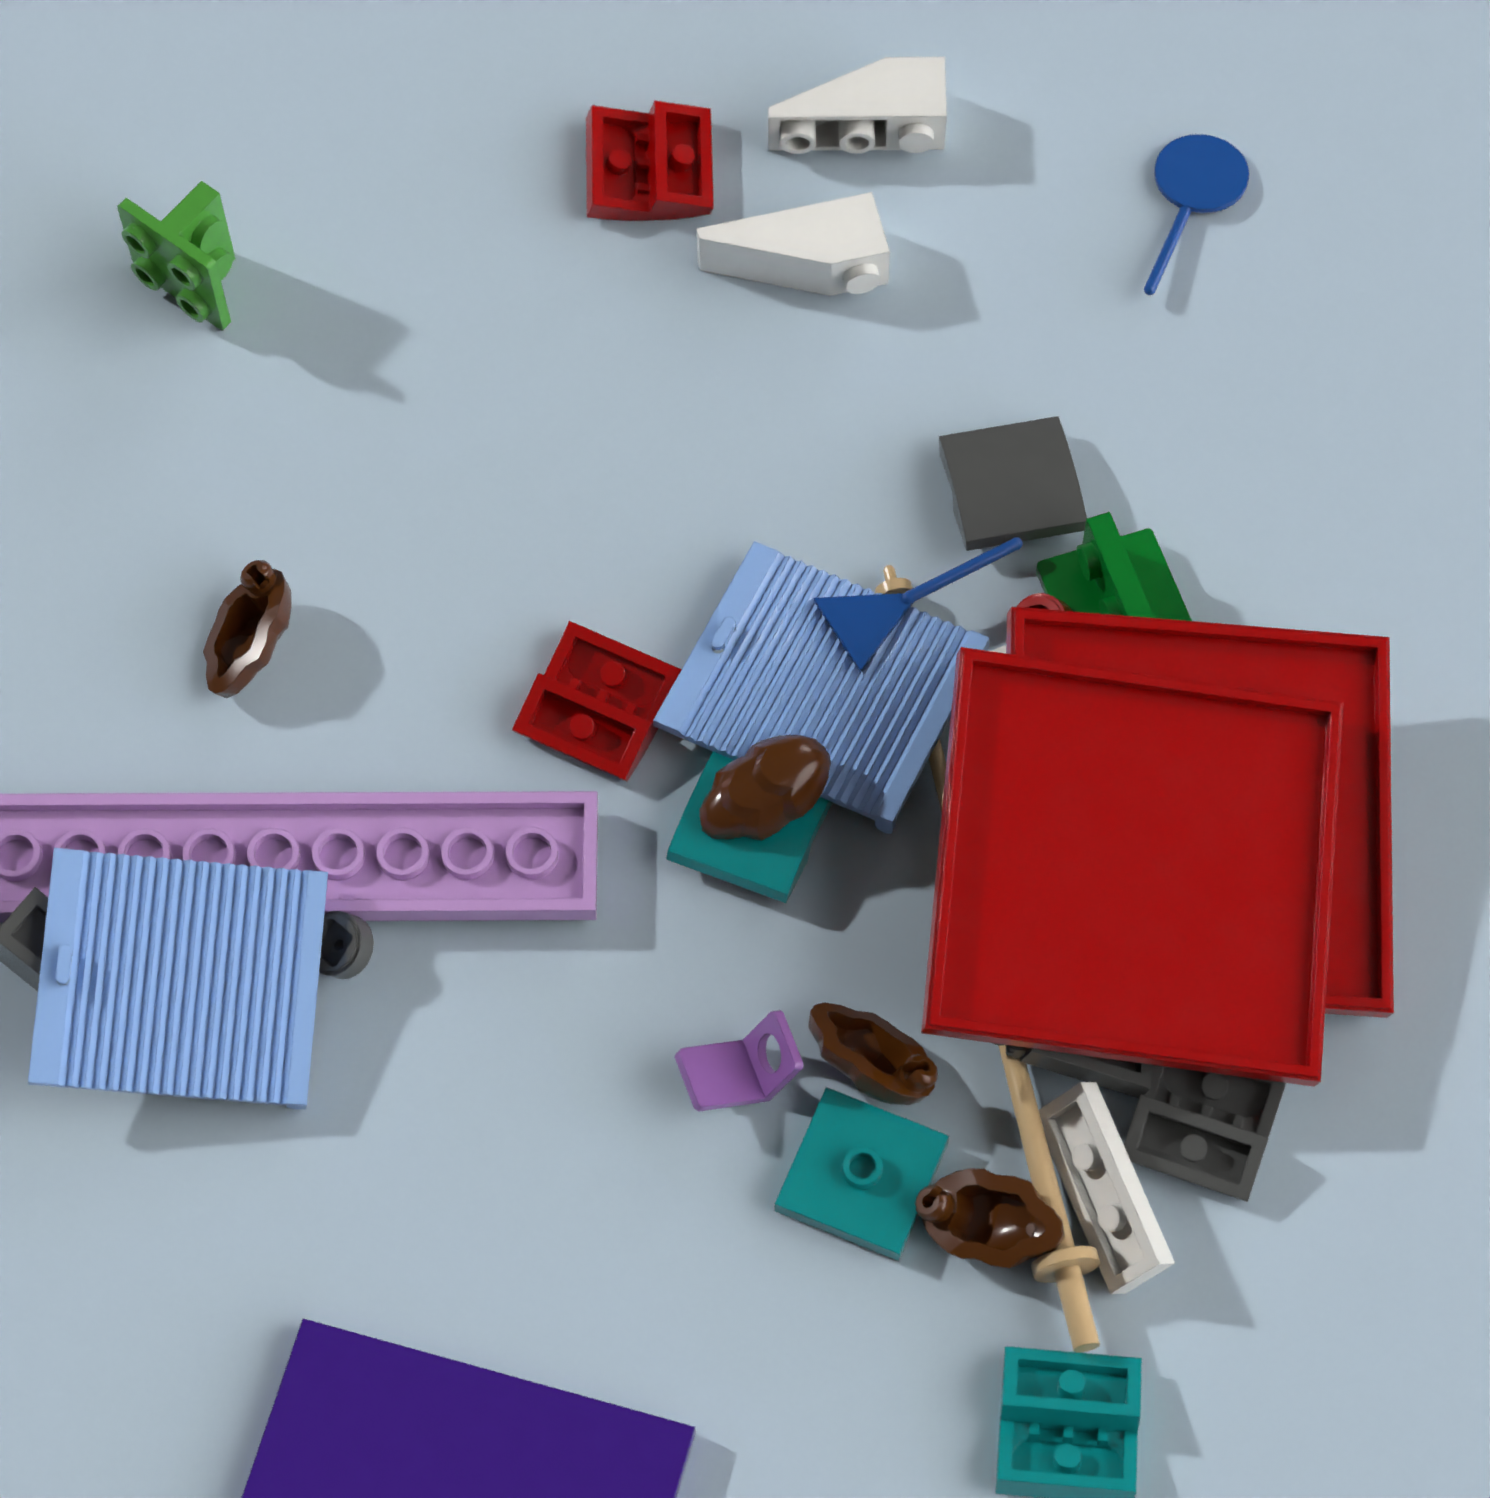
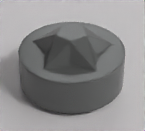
[319,911,374,979]

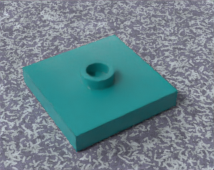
[775,1087,949,1261]

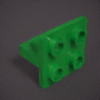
[1036,512,1192,621]

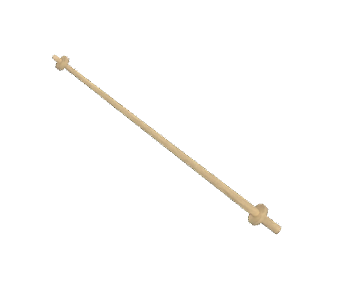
[875,565,1100,1353]

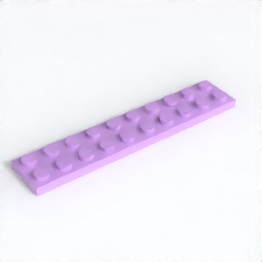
[0,791,598,922]

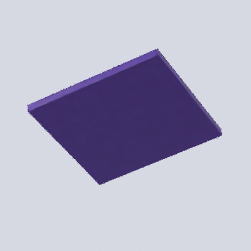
[242,1318,696,1498]

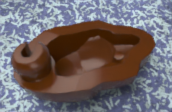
[203,560,292,698]
[700,735,831,841]
[808,1002,938,1105]
[915,1168,1065,1268]

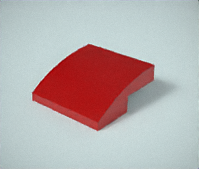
[586,100,714,221]
[512,621,682,782]

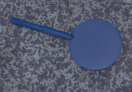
[1144,134,1249,295]

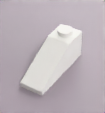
[697,192,890,296]

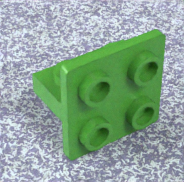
[117,181,236,331]

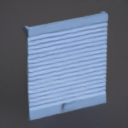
[653,541,989,834]
[28,848,328,1110]

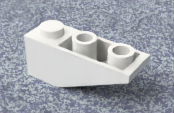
[768,57,947,154]

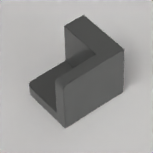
[0,887,48,992]

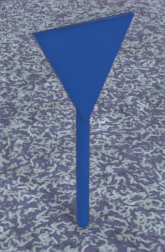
[814,537,1023,673]

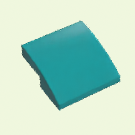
[666,751,833,903]
[995,1346,1142,1498]

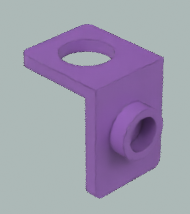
[675,1010,803,1111]

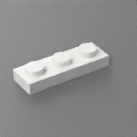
[1039,1082,1175,1294]

